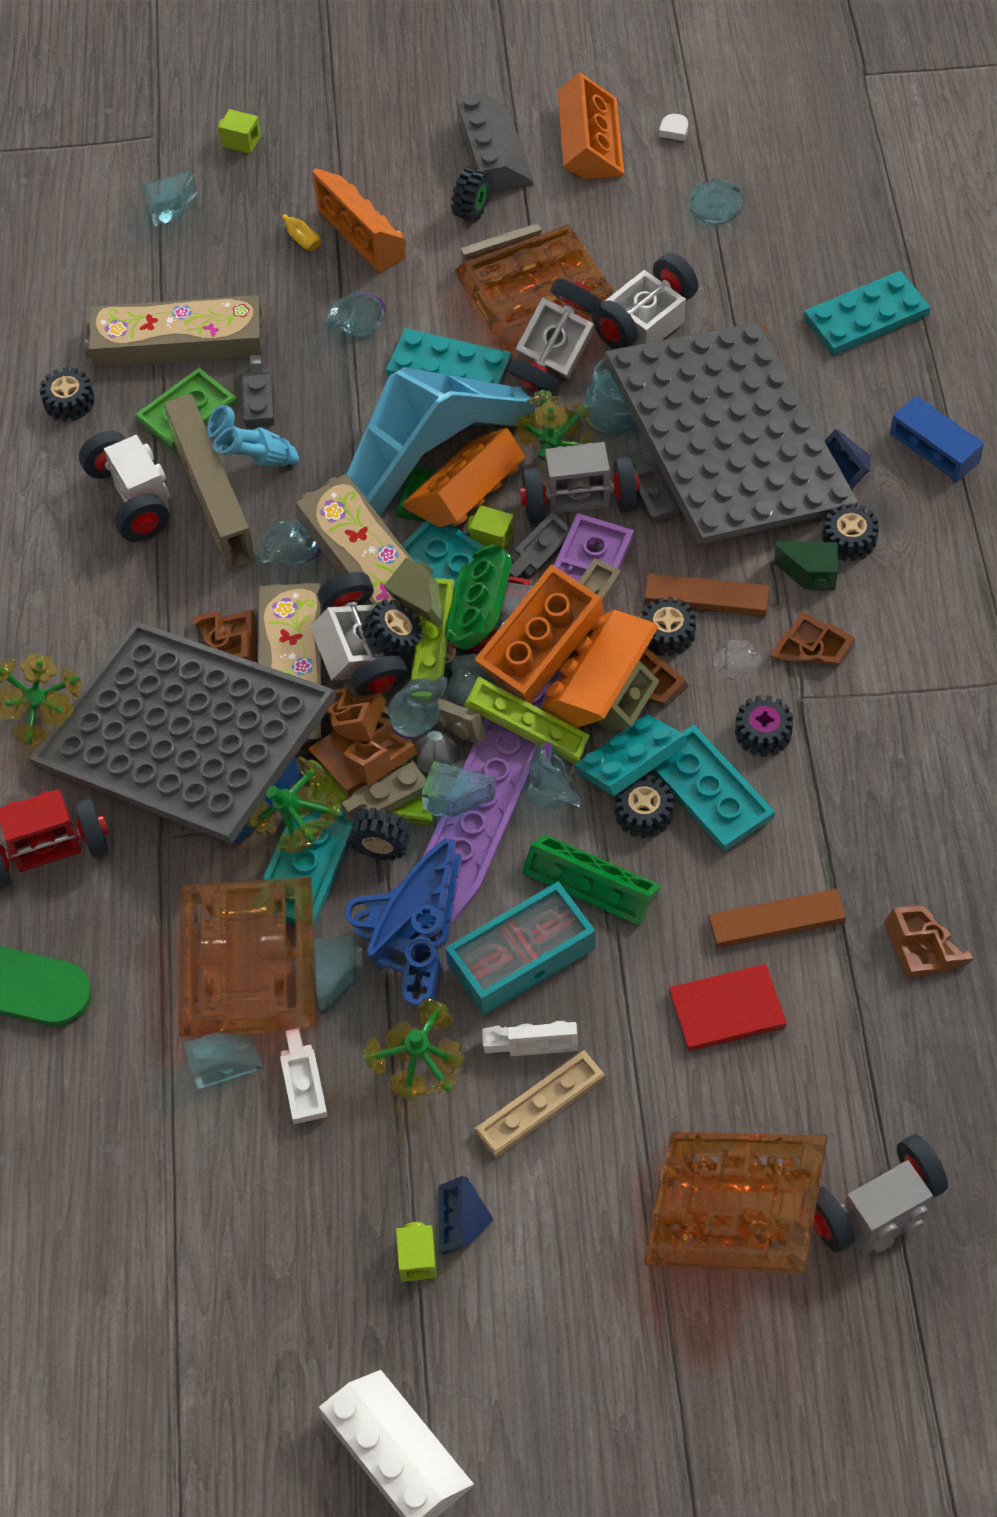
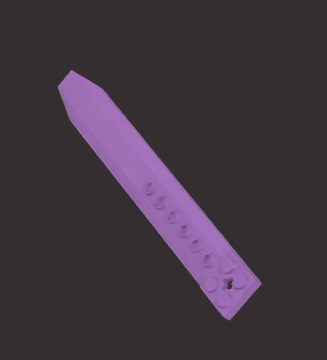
[424,513,634,940]

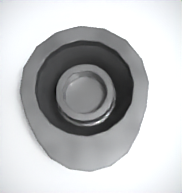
[409,729,466,777]

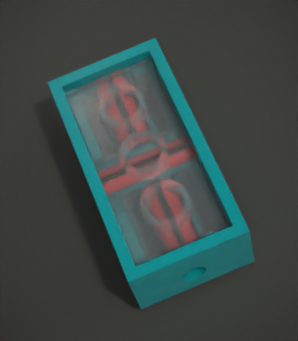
[445,881,596,1016]

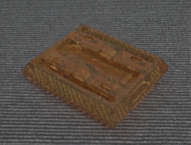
[455,224,615,351]
[179,876,315,1037]
[644,1131,828,1274]

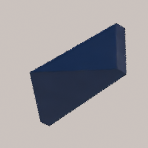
[824,429,870,490]
[439,1176,494,1255]

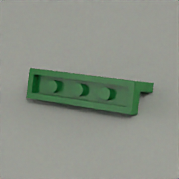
[522,834,662,925]

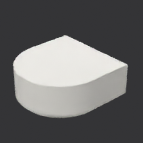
[659,114,688,141]

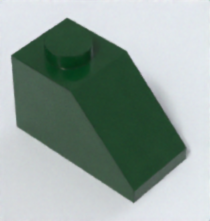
[774,541,838,591]

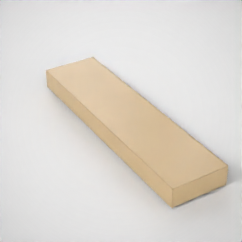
[474,1050,605,1159]

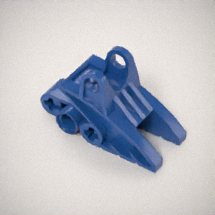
[345,838,462,1011]

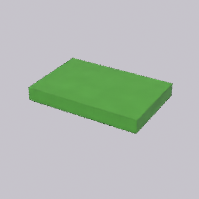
[134,367,238,452]

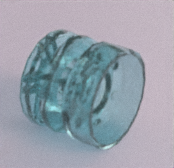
[582,360,637,435]

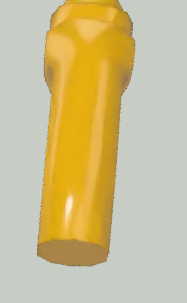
[282,214,322,251]

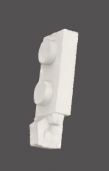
[482,1021,578,1057]
[280,1028,328,1124]

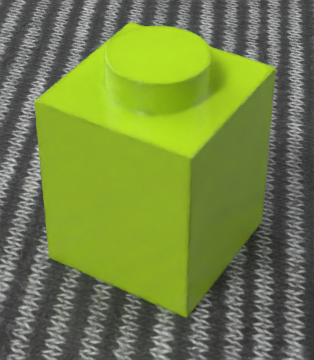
[217,109,261,154]
[466,505,514,550]
[396,1222,437,1282]

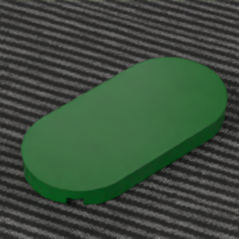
[445,544,512,649]
[0,946,92,1027]

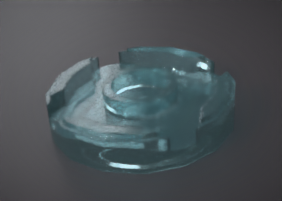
[689,178,743,225]

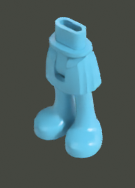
[207,405,299,466]

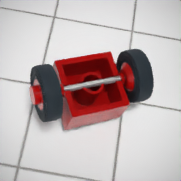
[0,789,109,889]

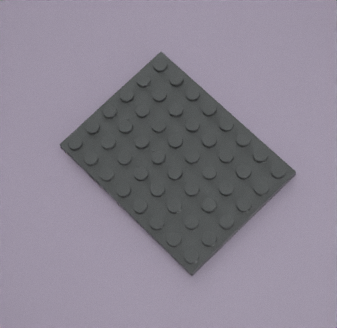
[603,322,859,545]
[29,621,337,844]

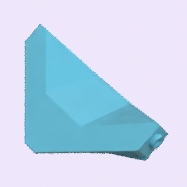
[347,367,537,516]

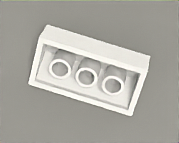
[319,1370,474,1517]

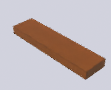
[645,573,770,616]
[708,889,846,948]

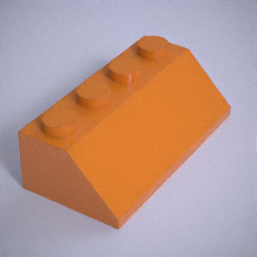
[558,72,624,179]
[312,168,406,273]
[402,428,526,527]
[474,564,604,704]
[541,610,658,728]

